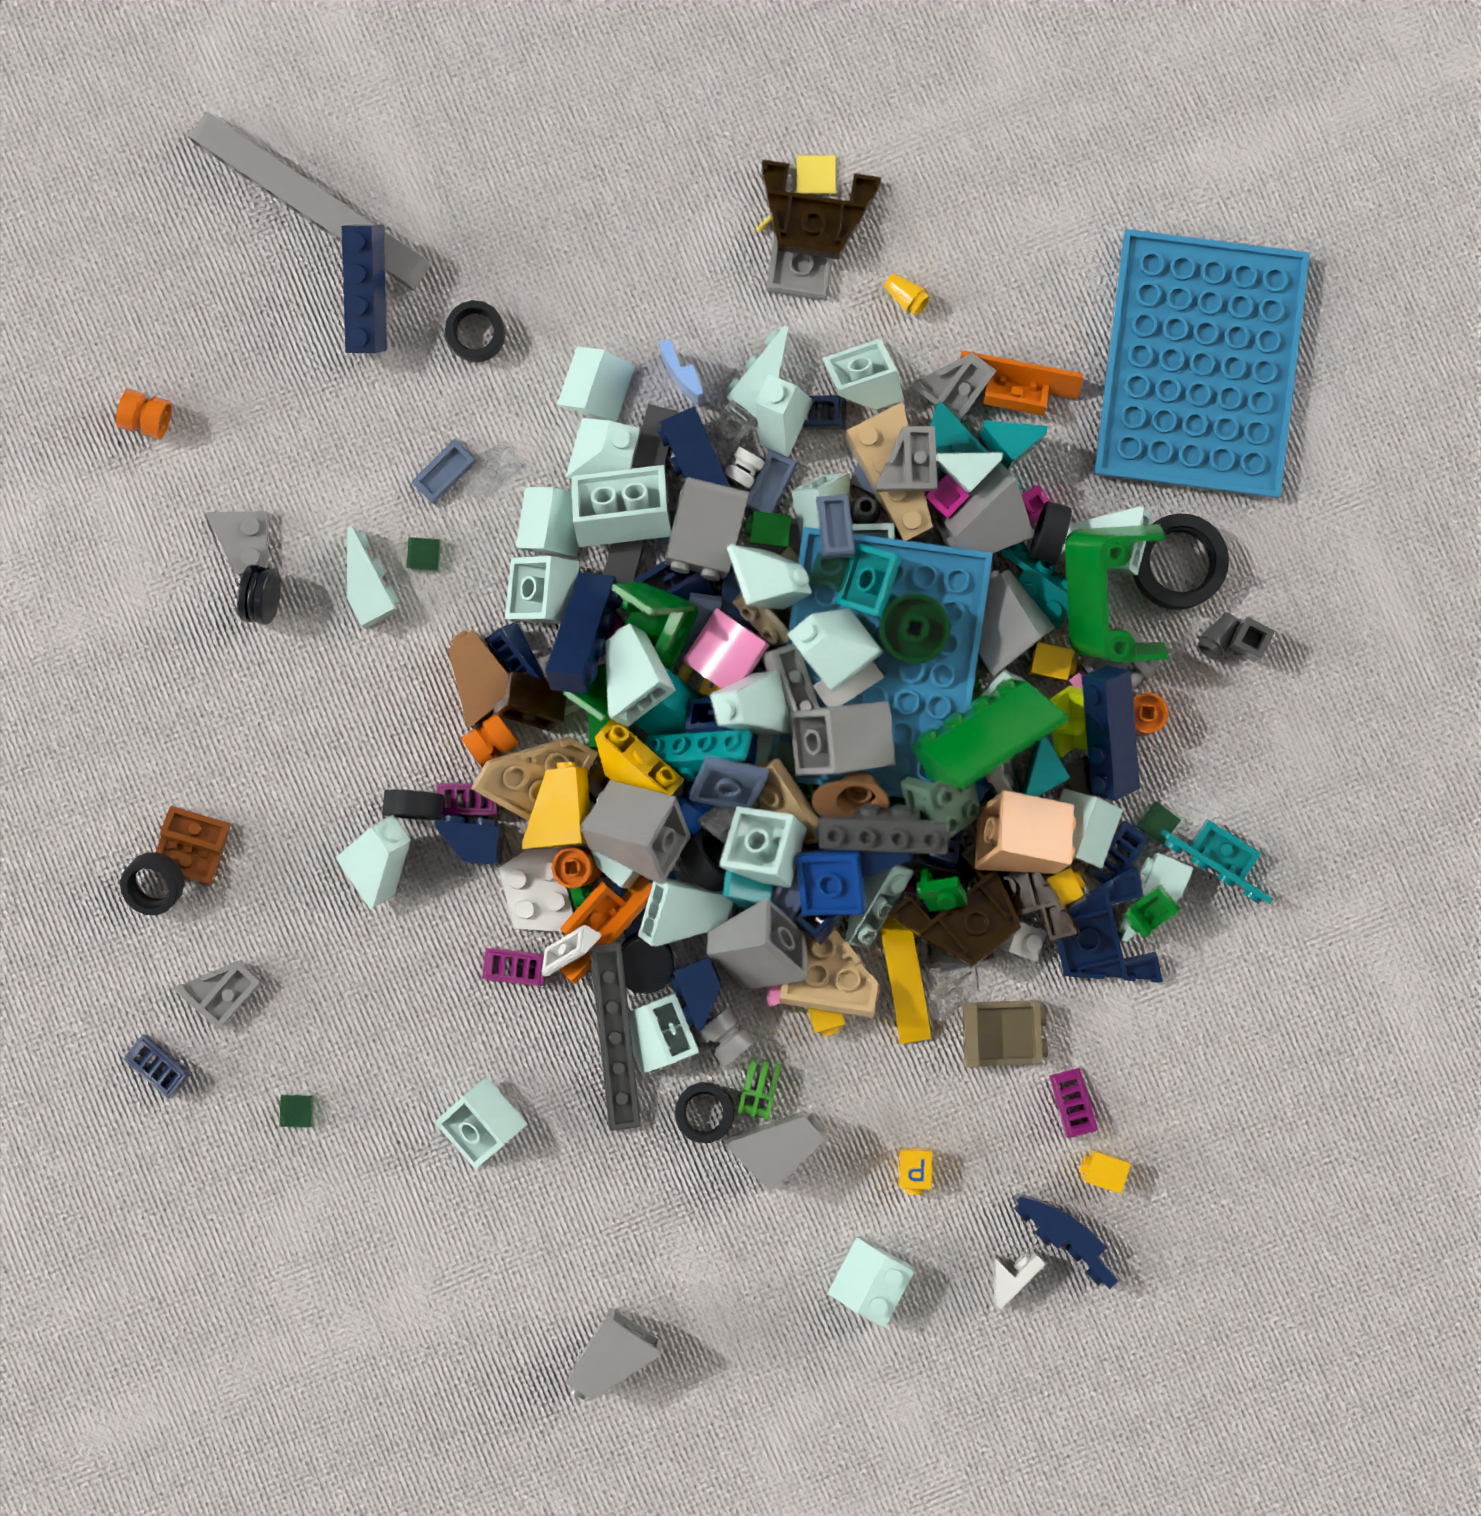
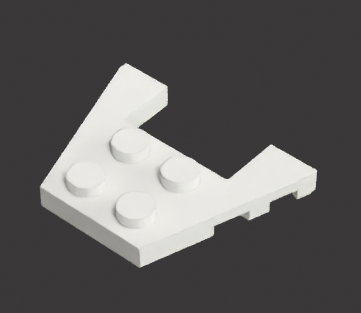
[498,845,579,932]

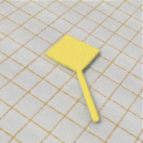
[756,155,836,233]

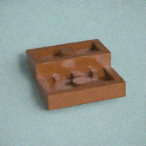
[155,805,231,887]

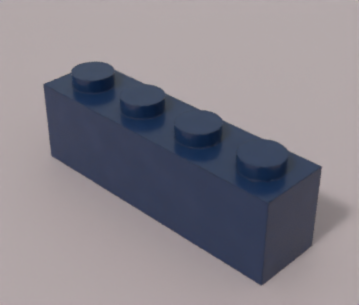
[341,224,387,354]
[656,406,745,524]
[545,572,622,694]
[1081,665,1140,801]

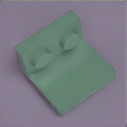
[901,777,981,839]

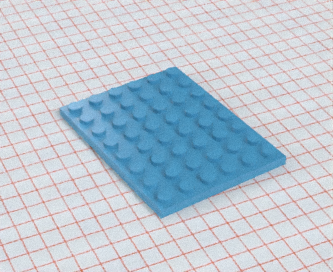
[1093,229,1310,499]
[770,527,993,798]

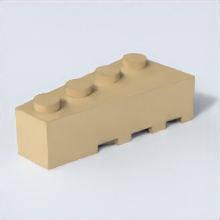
[845,402,933,542]

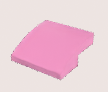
[682,608,770,689]

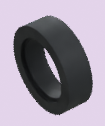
[1133,513,1229,610]

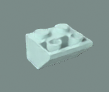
[629,992,700,1074]

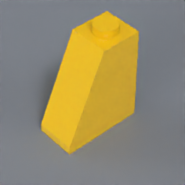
[522,762,591,850]

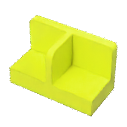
[1050,686,1088,757]

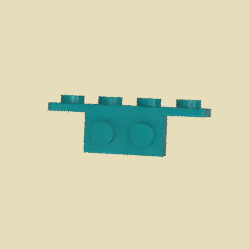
[999,542,1110,630]
[645,729,753,782]
[1161,819,1273,904]

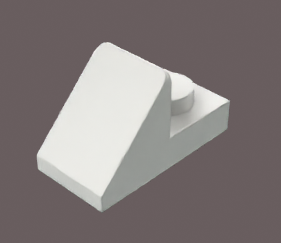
[993,1251,1046,1309]

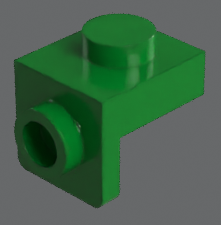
[917,868,967,912]
[1125,884,1180,938]

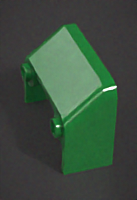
[1065,524,1168,662]
[563,582,698,721]

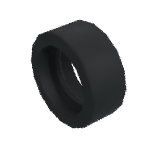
[445,300,506,363]
[1030,501,1072,564]
[382,789,444,820]
[680,831,726,892]
[120,852,185,915]
[675,1082,734,1143]

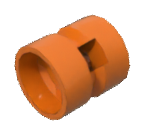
[116,389,172,440]
[1133,692,1168,737]
[461,714,520,768]
[551,845,602,888]

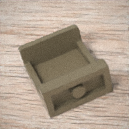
[732,547,799,648]
[962,1000,1048,1067]

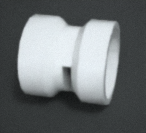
[724,447,765,489]

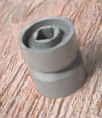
[696,1007,755,1067]

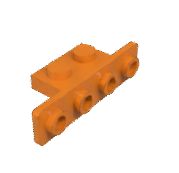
[960,351,1084,416]
[559,875,653,984]

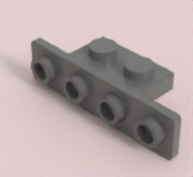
[819,804,948,854]

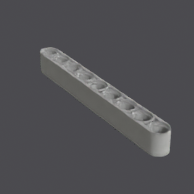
[188,112,431,291]

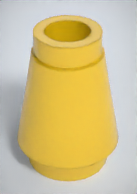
[883,273,931,316]

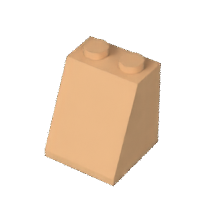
[975,790,1076,874]

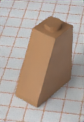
[448,630,509,729]

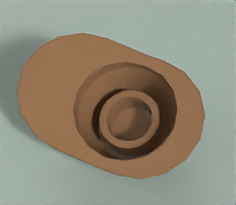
[812,771,889,817]

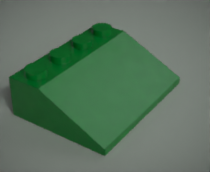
[911,678,1069,789]

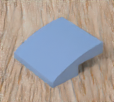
[659,339,705,407]

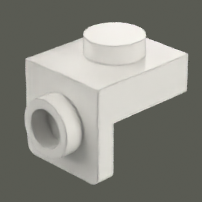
[998,922,1047,961]

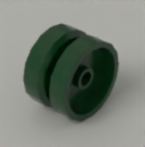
[880,593,950,663]

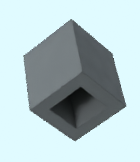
[1228,616,1275,662]

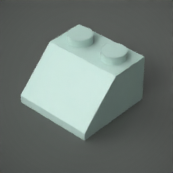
[505,556,579,624]
[719,806,807,888]
[435,1077,527,1170]
[827,1236,914,1328]

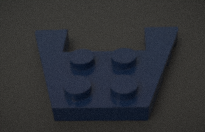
[1056,866,1163,983]

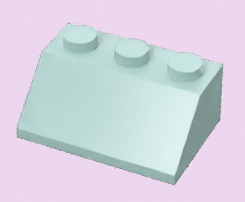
[571,465,672,547]

